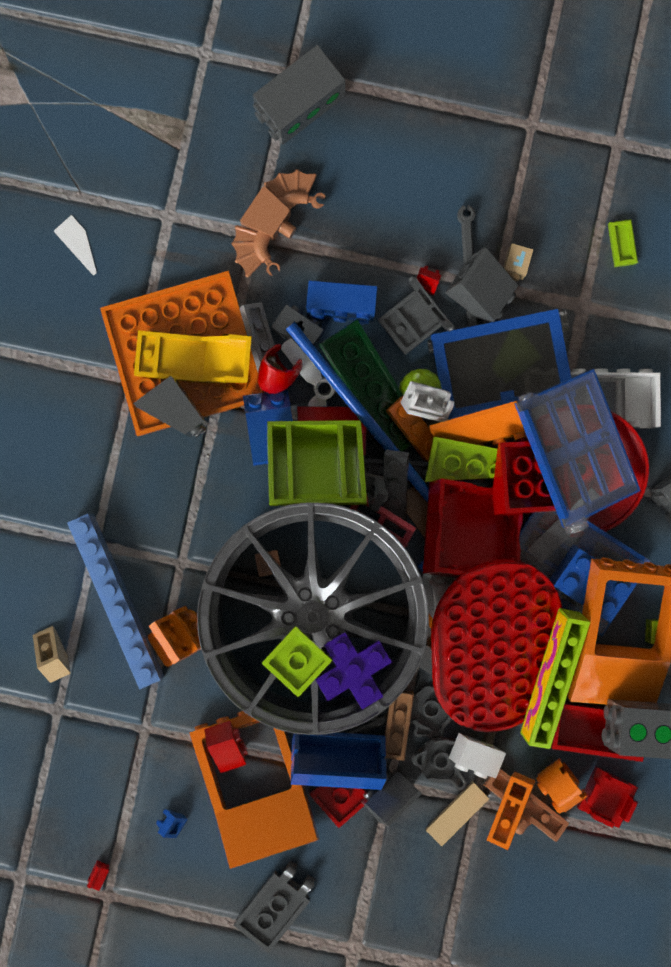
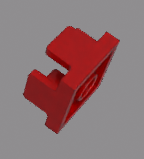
[576,766,638,828]

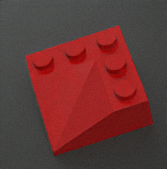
[492,440,570,515]

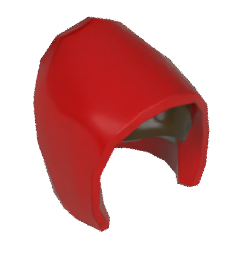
[257,344,303,394]

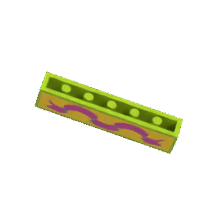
[520,608,590,749]

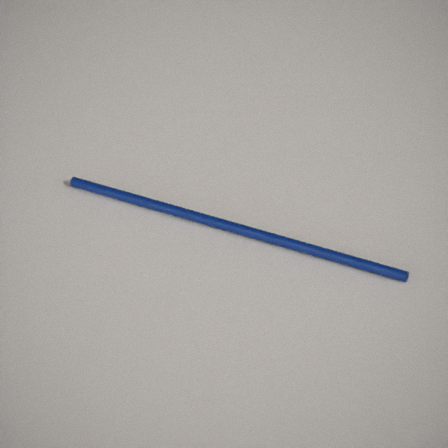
[286,322,429,503]

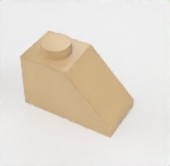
[33,626,71,683]

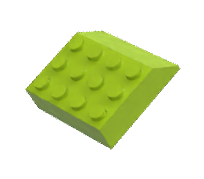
[267,420,367,506]

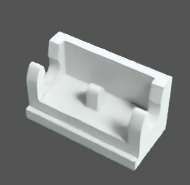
[400,381,454,422]

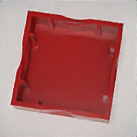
[423,478,523,578]

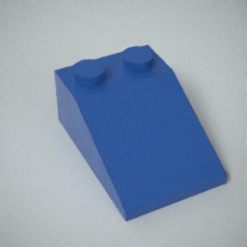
[243,389,293,466]

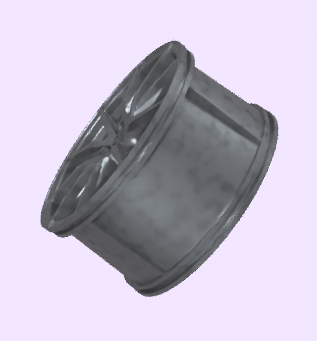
[197,502,429,735]

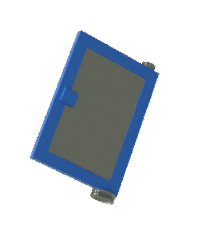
[427,308,575,420]

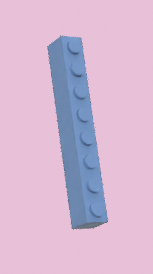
[67,514,165,690]

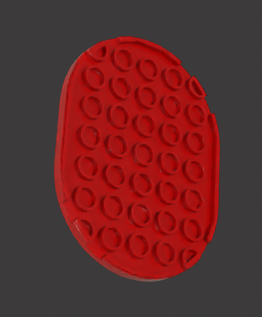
[431,559,563,732]

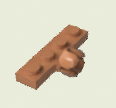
[483,769,569,842]

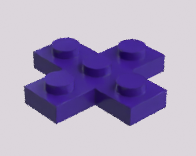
[315,632,392,709]

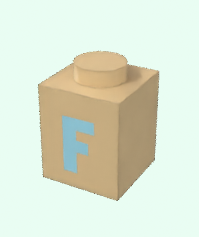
[503,244,533,281]

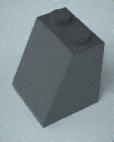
[445,247,518,324]
[134,376,209,438]

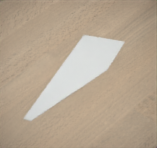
[54,215,97,276]

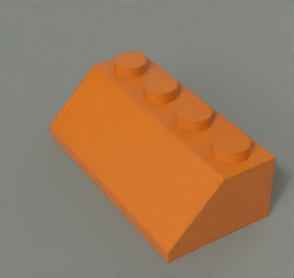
[429,401,527,446]

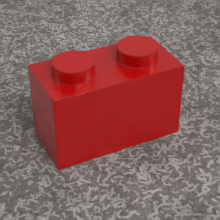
[204,721,248,773]

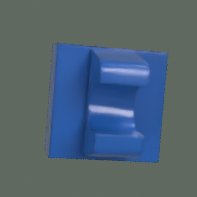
[156,809,188,838]

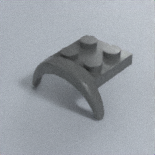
[378,276,455,355]

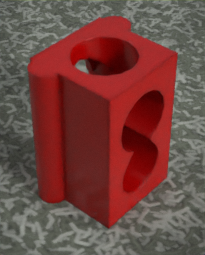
[87,860,109,891]

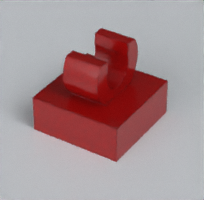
[417,266,442,296]

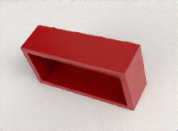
[551,701,644,762]

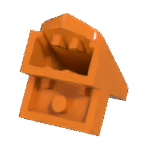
[148,606,201,667]

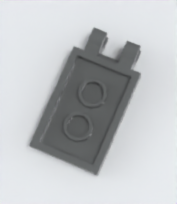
[233,860,315,953]

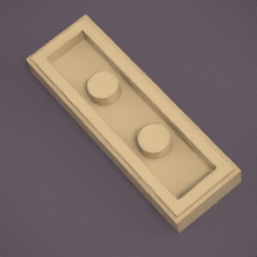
[425,781,489,846]

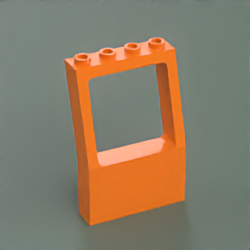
[567,557,671,705]
[189,711,320,869]

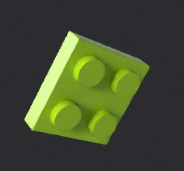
[262,626,332,697]

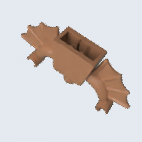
[231,169,326,277]

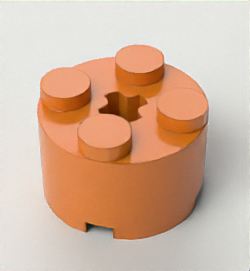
[536,758,588,814]

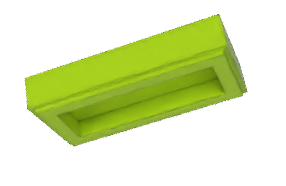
[608,219,638,268]

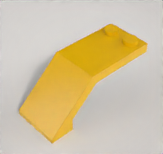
[134,330,252,383]

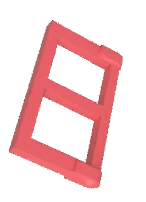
[350,497,416,548]

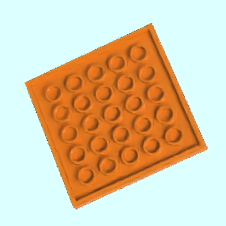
[100,271,264,437]

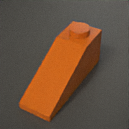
[487,771,536,850]

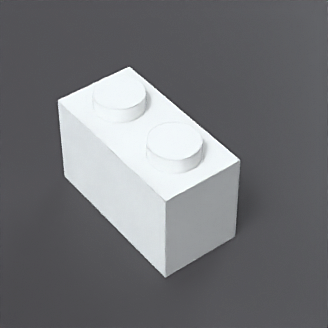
[449,733,506,779]

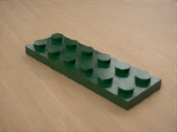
[319,319,411,452]

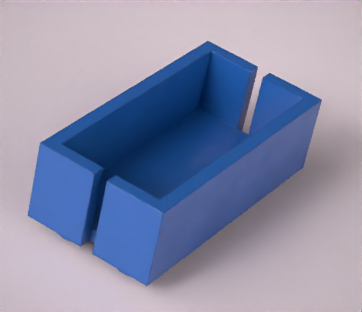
[291,733,387,790]

